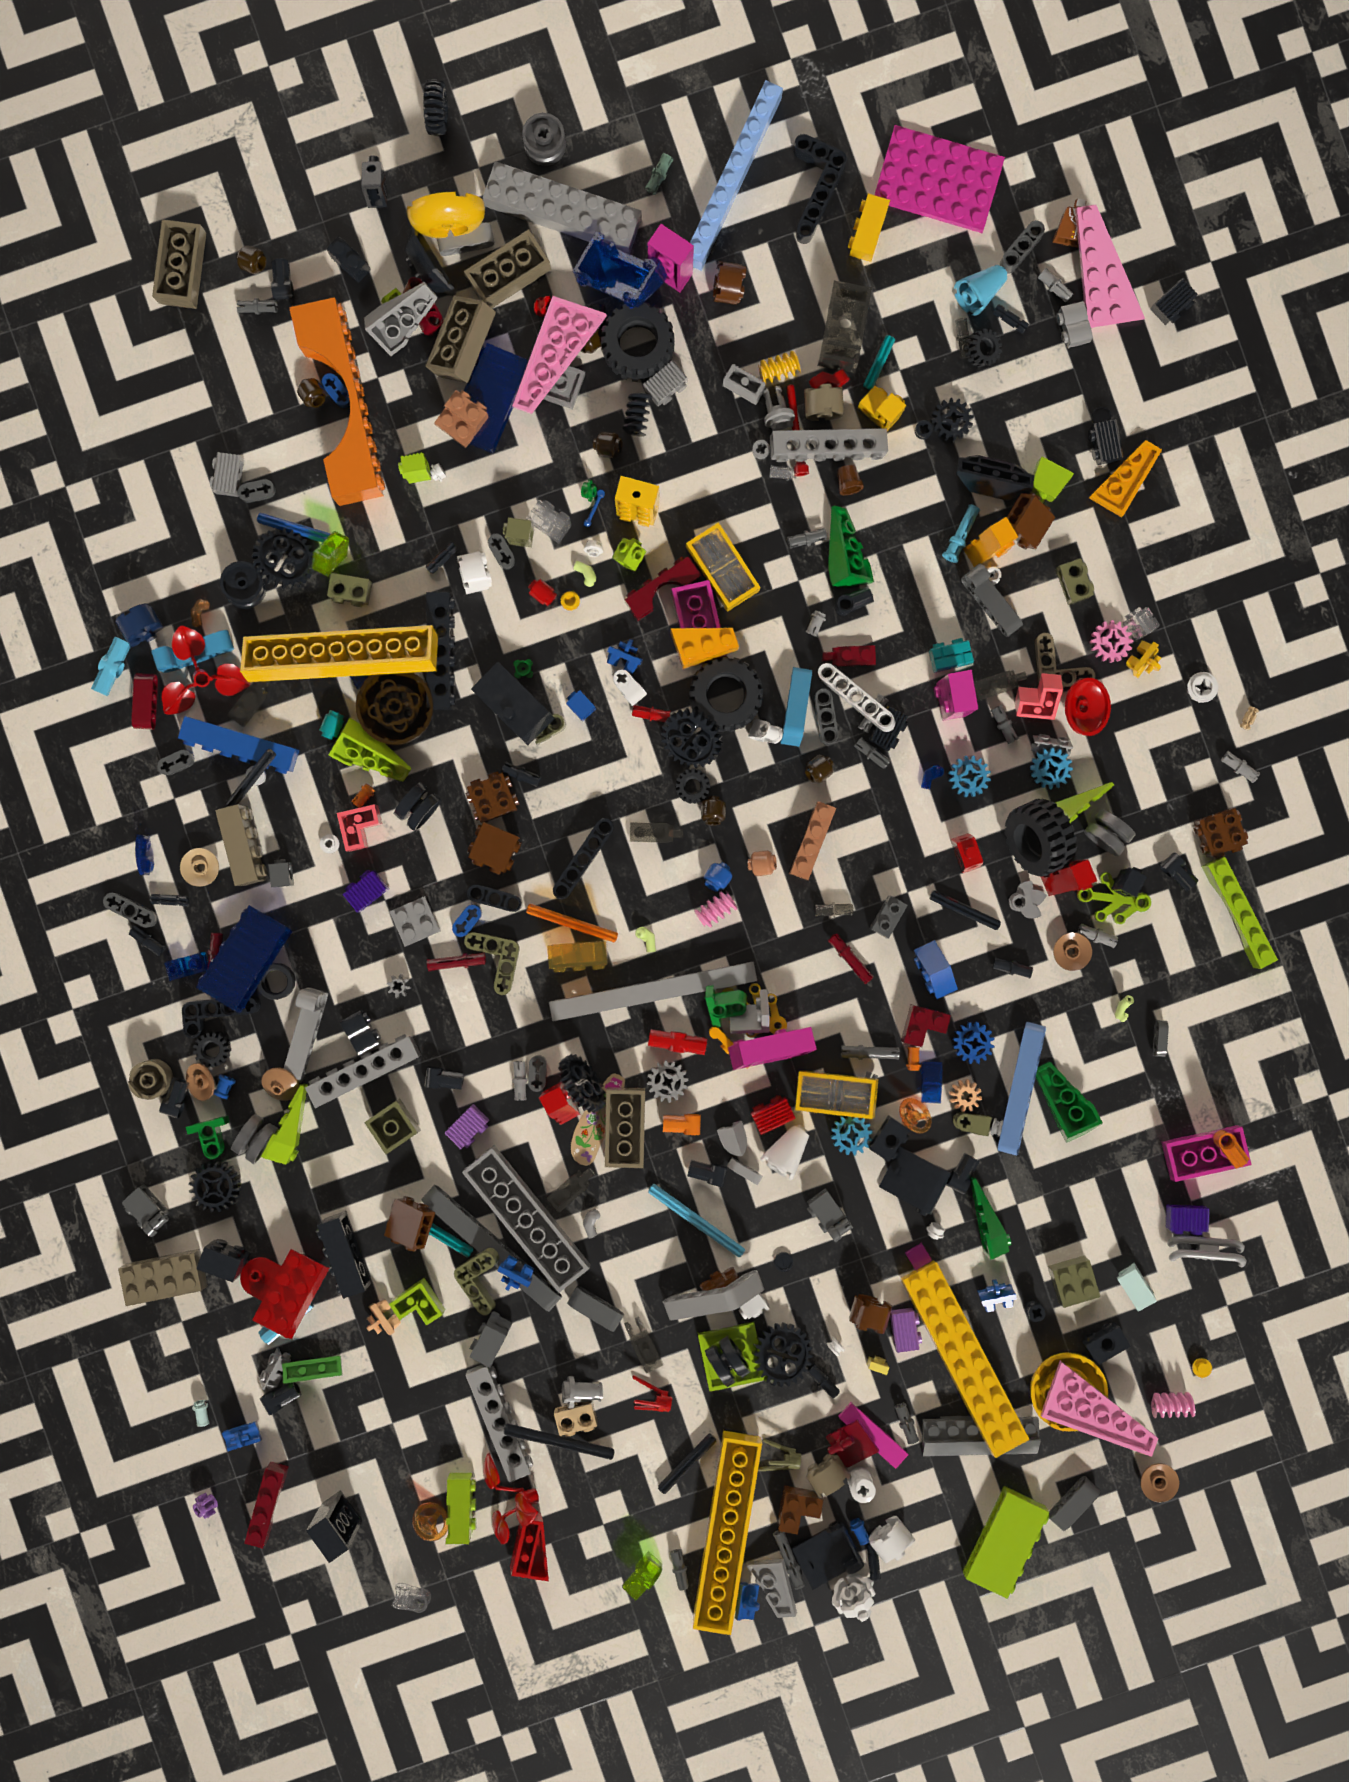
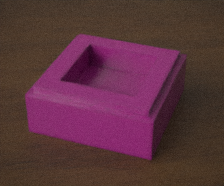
[905,1243,932,1270]

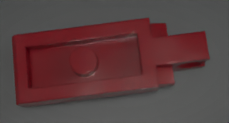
[822,645,876,667]

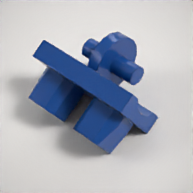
[607,639,643,674]
[497,1255,534,1291]
[978,1279,1017,1312]
[222,1421,262,1451]
[735,1582,760,1621]

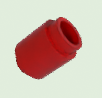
[528,579,557,606]

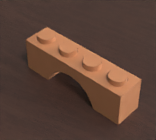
[789,801,836,880]

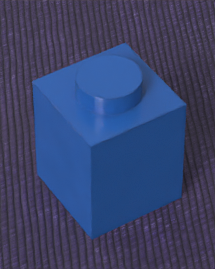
[566,690,596,722]

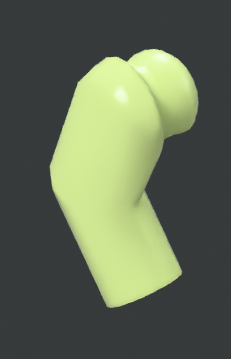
[573,561,596,587]
[635,927,656,952]

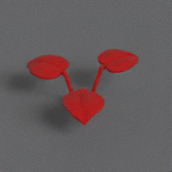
[162,625,250,714]
[483,1453,539,1544]

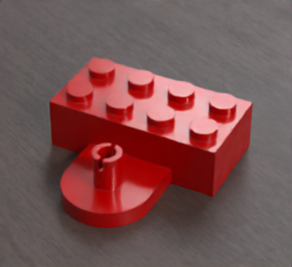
[240,1249,329,1339]

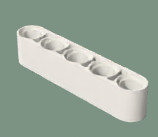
[818,663,896,732]

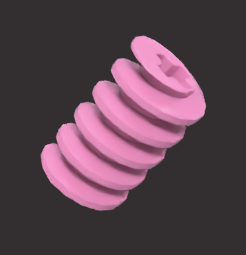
[694,891,737,928]
[1151,1392,1195,1418]

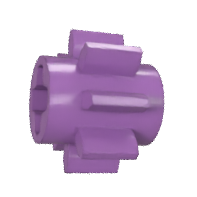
[193,1493,218,1519]

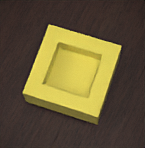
[867,1356,889,1375]

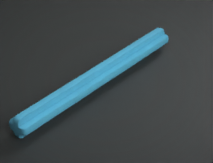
[648,1184,745,1257]

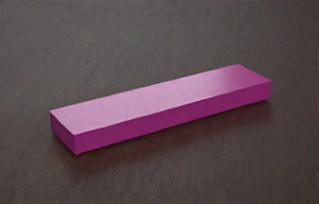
[838,1402,909,1469]

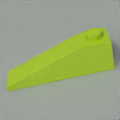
[1055,782,1114,823]

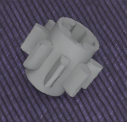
[387,974,411,998]

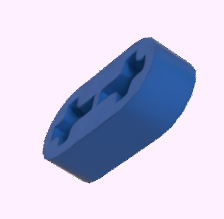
[322,373,350,408]
[452,905,482,937]

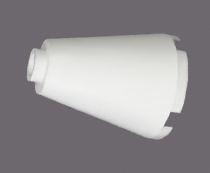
[760,1124,809,1180]

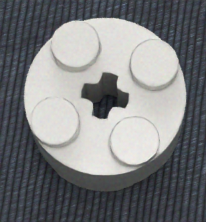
[457,551,492,594]
[869,1516,915,1563]

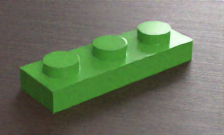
[282,1356,343,1383]

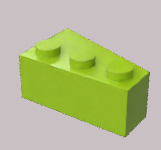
[445,1473,476,1544]

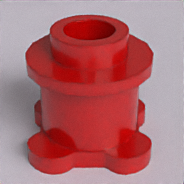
[534,296,551,317]

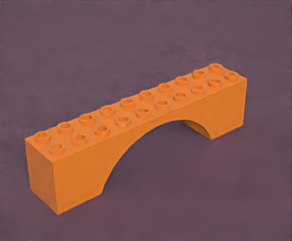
[289,297,385,506]

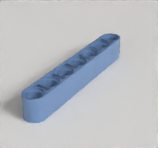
[998,1022,1046,1156]

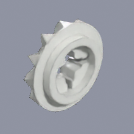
[1187,672,1218,703]

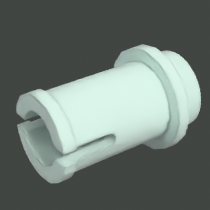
[192,1400,209,1427]

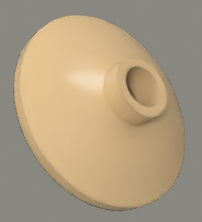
[180,848,219,887]

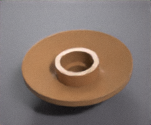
[1053,933,1092,971]
[186,1063,214,1101]
[262,1068,299,1101]
[1140,1463,1179,1502]

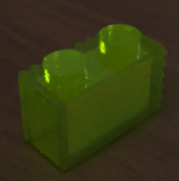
[312,531,349,576]

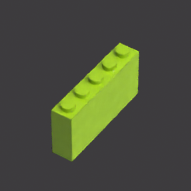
[963,1486,1049,1599]

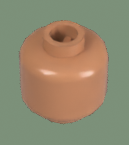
[748,850,777,876]

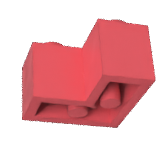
[1015,673,1063,720]
[337,804,383,852]

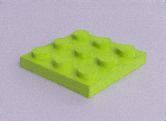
[698,1322,764,1391]

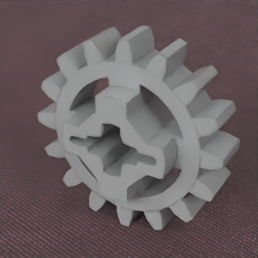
[647,1060,689,1103]

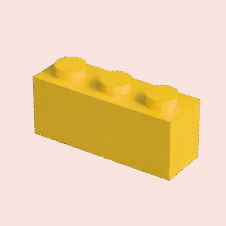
[848,193,890,262]

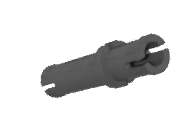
[841,1045,900,1060]
[773,1530,806,1590]

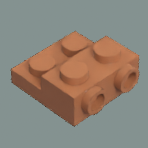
[434,390,489,448]

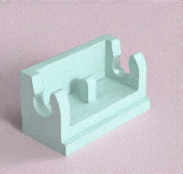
[1117,1263,1157,1312]

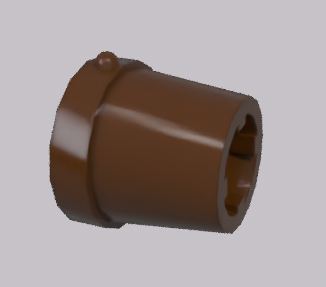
[837,465,864,495]

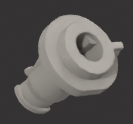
[763,386,795,430]
[562,1376,603,1408]

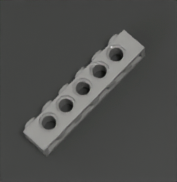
[770,429,888,462]
[305,1034,421,1108]
[465,1364,533,1482]

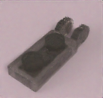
[624,1316,664,1374]

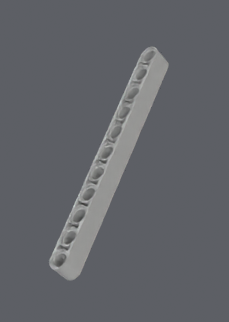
[549,962,757,1021]

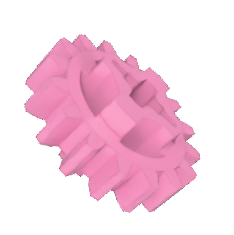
[1090,620,1133,663]

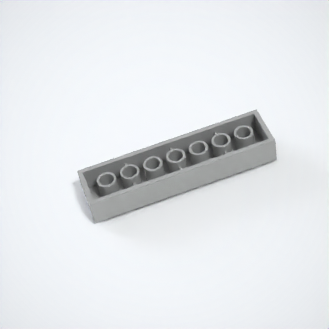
[483,161,642,255]
[462,1145,590,1293]

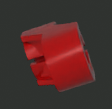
[809,369,850,389]

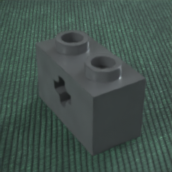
[869,896,908,939]

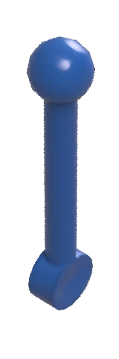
[584,490,605,527]

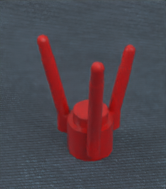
[632,1375,672,1412]

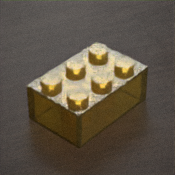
[547,941,609,972]

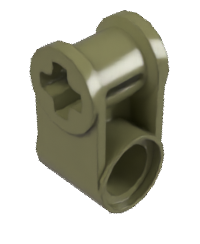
[535,714,566,745]
[953,1112,992,1136]

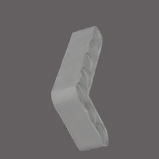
[283,988,328,1083]
[663,1270,764,1320]

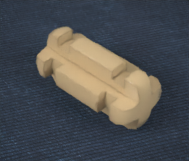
[1240,706,1259,730]

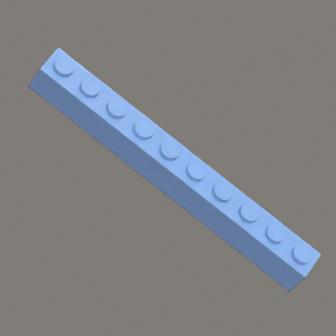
[690,80,783,271]

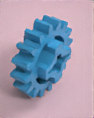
[1030,747,1073,789]
[948,756,991,797]
[831,1116,873,1156]

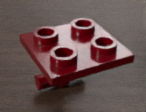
[826,1419,879,1468]

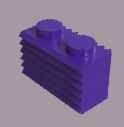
[343,870,390,913]
[1165,1205,1209,1235]

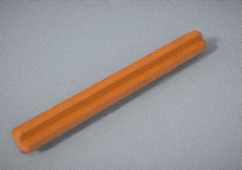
[526,904,618,943]

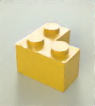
[858,386,906,431]

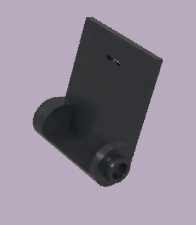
[879,1146,952,1216]
[792,1521,864,1590]

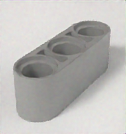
[437,223,494,256]

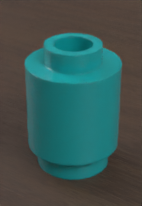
[319,710,344,740]

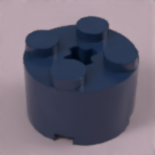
[115,603,163,647]

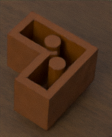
[777,1485,824,1534]

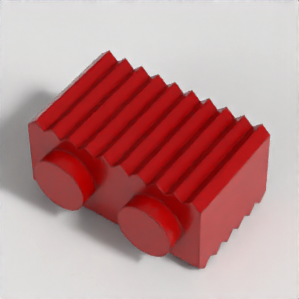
[750,1095,796,1135]

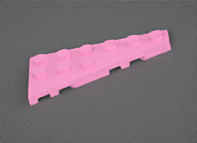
[1075,205,1145,328]
[512,296,607,414]
[1041,1361,1158,1457]

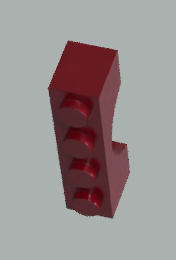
[624,557,701,621]
[244,1462,289,1549]

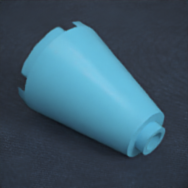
[954,265,1007,316]

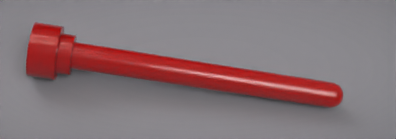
[787,384,809,477]

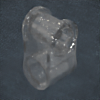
[392,1583,431,1613]

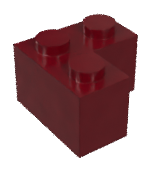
[901,1004,951,1048]

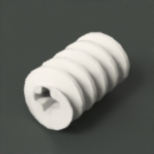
[847,1467,876,1503]

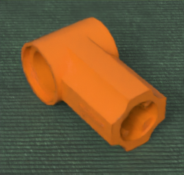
[663,1114,701,1135]
[1213,1130,1250,1169]

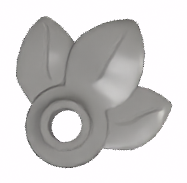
[1009,881,1047,918]

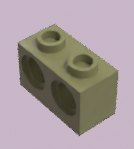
[503,517,534,548]
[1055,558,1094,605]
[327,573,372,607]

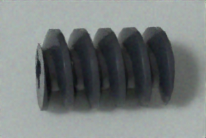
[622,393,652,437]

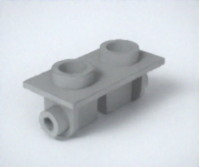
[1031,734,1073,757]
[259,1347,291,1391]

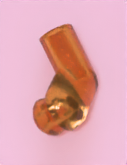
[191,599,210,627]

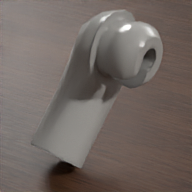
[583,1209,600,1238]

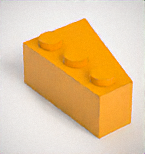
[963,517,1018,567]
[670,628,739,669]

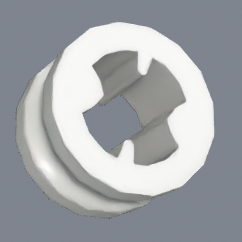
[826,1337,845,1357]

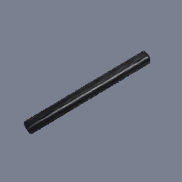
[503,1423,615,1460]

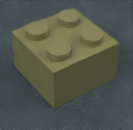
[364,1098,421,1155]
[1048,1255,1100,1308]

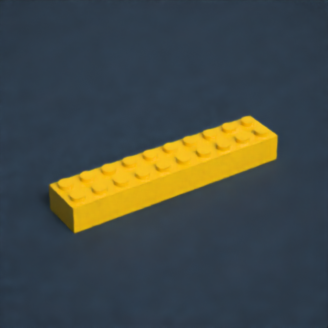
[240,625,438,682]
[900,1261,1030,1458]
[693,1431,762,1635]

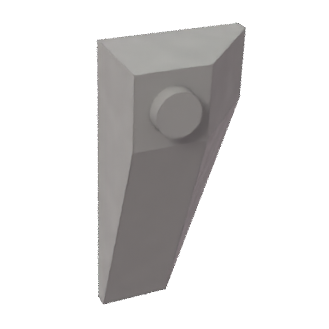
[364,282,438,356]

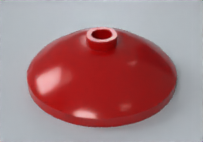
[1065,678,1111,736]

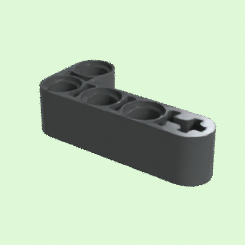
[961,563,1023,637]

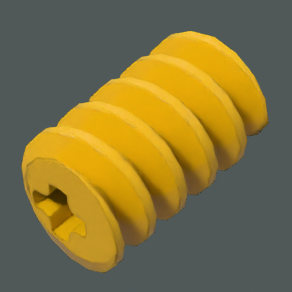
[758,351,801,384]

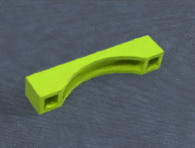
[1201,857,1278,969]

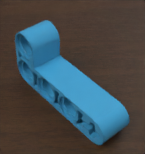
[151,630,234,673]
[781,667,812,747]

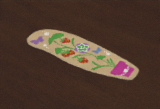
[571,1074,625,1166]

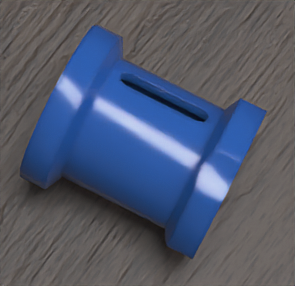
[213,1074,236,1099]

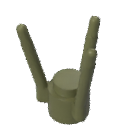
[758,1439,801,1471]

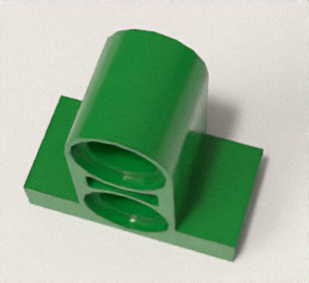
[705,985,747,1027]
[186,1115,230,1159]

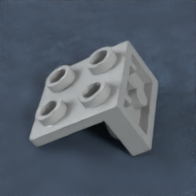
[730,989,769,1034]

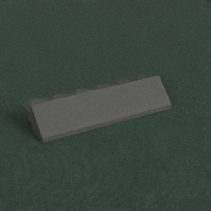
[922,1416,1041,1456]

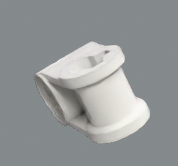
[613,670,647,707]
[748,718,783,744]

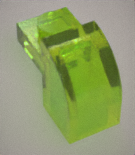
[622,1551,663,1601]

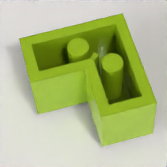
[389,1278,446,1325]

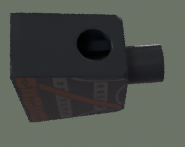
[361,156,387,208]

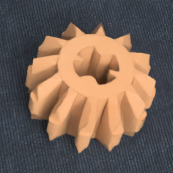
[949,1079,982,1112]

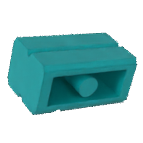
[929,638,974,673]

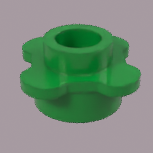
[581,480,597,502]
[514,659,533,679]

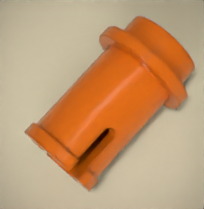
[351,783,375,808]
[906,1047,921,1071]

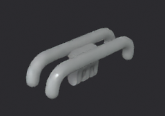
[1167,1235,1247,1267]

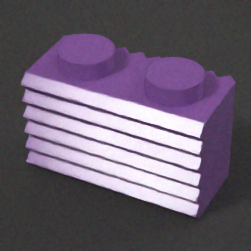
[445,1104,489,1149]
[890,1308,922,1353]

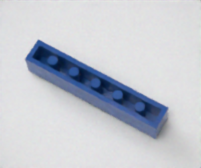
[178,716,299,774]

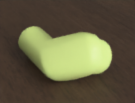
[1115,995,1134,1022]

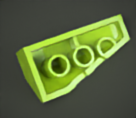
[329,718,412,782]
[261,1083,308,1164]

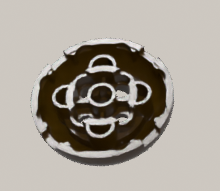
[355,672,433,745]

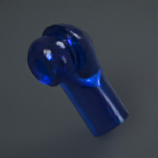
[921,765,944,790]

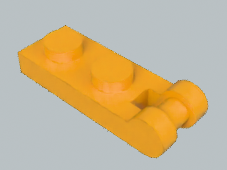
[709,1026,749,1069]

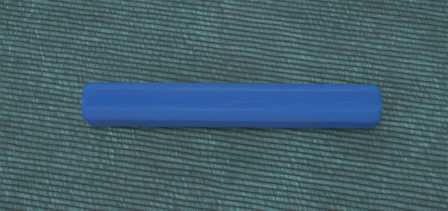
[257,513,332,544]

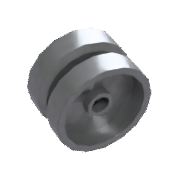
[522,112,566,166]
[1084,810,1135,856]
[231,1114,278,1164]

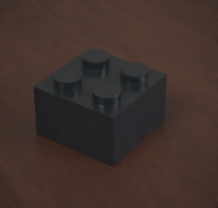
[196,1239,250,1283]

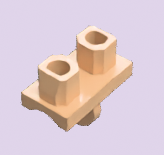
[367,1299,401,1335]

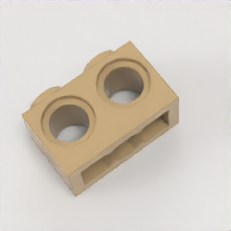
[554,1401,598,1437]

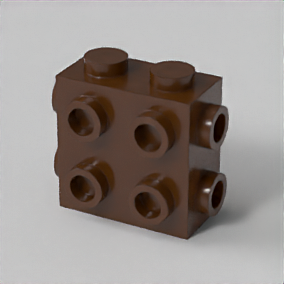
[1007,493,1055,550]
[465,771,519,824]
[1193,808,1248,859]
[467,822,522,875]
[384,1196,435,1251]

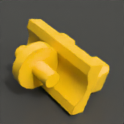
[1126,641,1161,678]

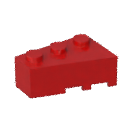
[1040,859,1097,896]
[539,1082,581,1125]
[510,1513,549,1582]

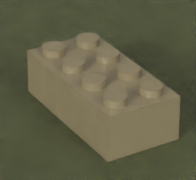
[152,220,207,309]
[464,229,551,308]
[426,295,496,383]
[215,804,267,886]
[605,1087,645,1168]
[118,1249,208,1306]

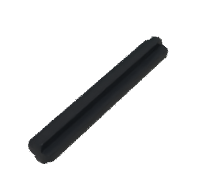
[226,749,276,807]
[929,890,1001,930]
[658,1433,716,1494]

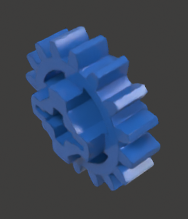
[952,1022,995,1064]

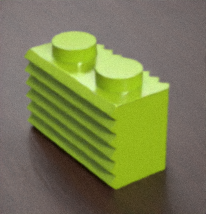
[398,452,432,484]

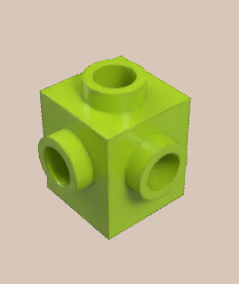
[612,538,647,571]

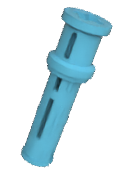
[942,504,980,563]

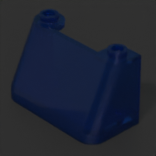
[572,232,668,308]

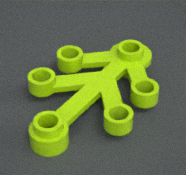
[1077,872,1151,924]

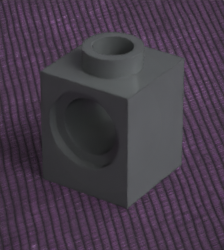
[268,859,294,888]

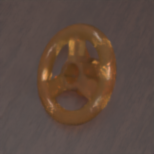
[899,1098,932,1133]
[412,1502,448,1541]

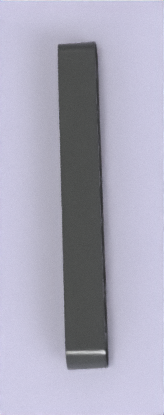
[421,1185,562,1312]

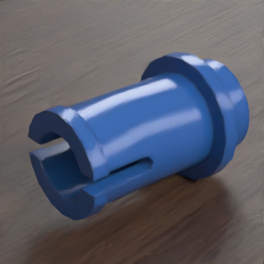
[850,1518,869,1545]

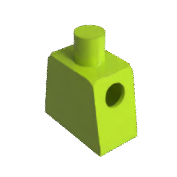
[1031,457,1074,503]

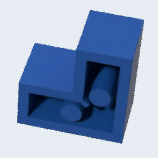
[914,940,958,999]

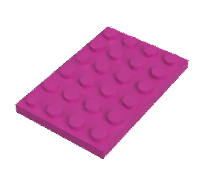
[875,125,1005,233]

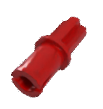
[632,705,671,722]

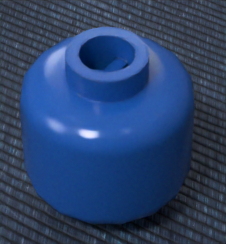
[704,862,732,892]

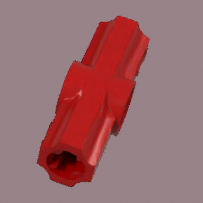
[648,1029,707,1055]

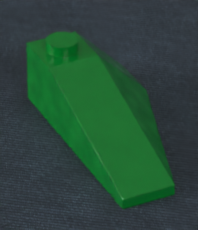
[828,506,874,588]
[1036,1062,1103,1143]
[970,1176,1011,1260]

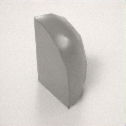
[717,1121,747,1156]

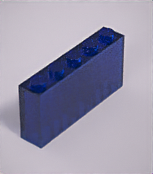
[464,343,529,454]
[196,905,293,1013]

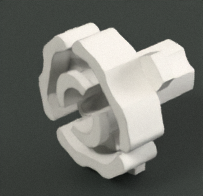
[832,1574,875,1622]

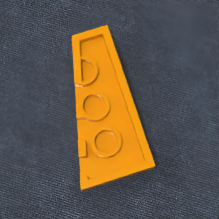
[1089,440,1162,517]

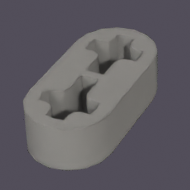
[727,1158,763,1185]

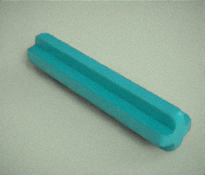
[863,335,895,390]
[429,1223,473,1257]

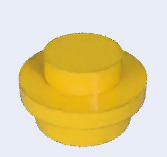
[561,591,580,611]
[1192,1358,1212,1378]

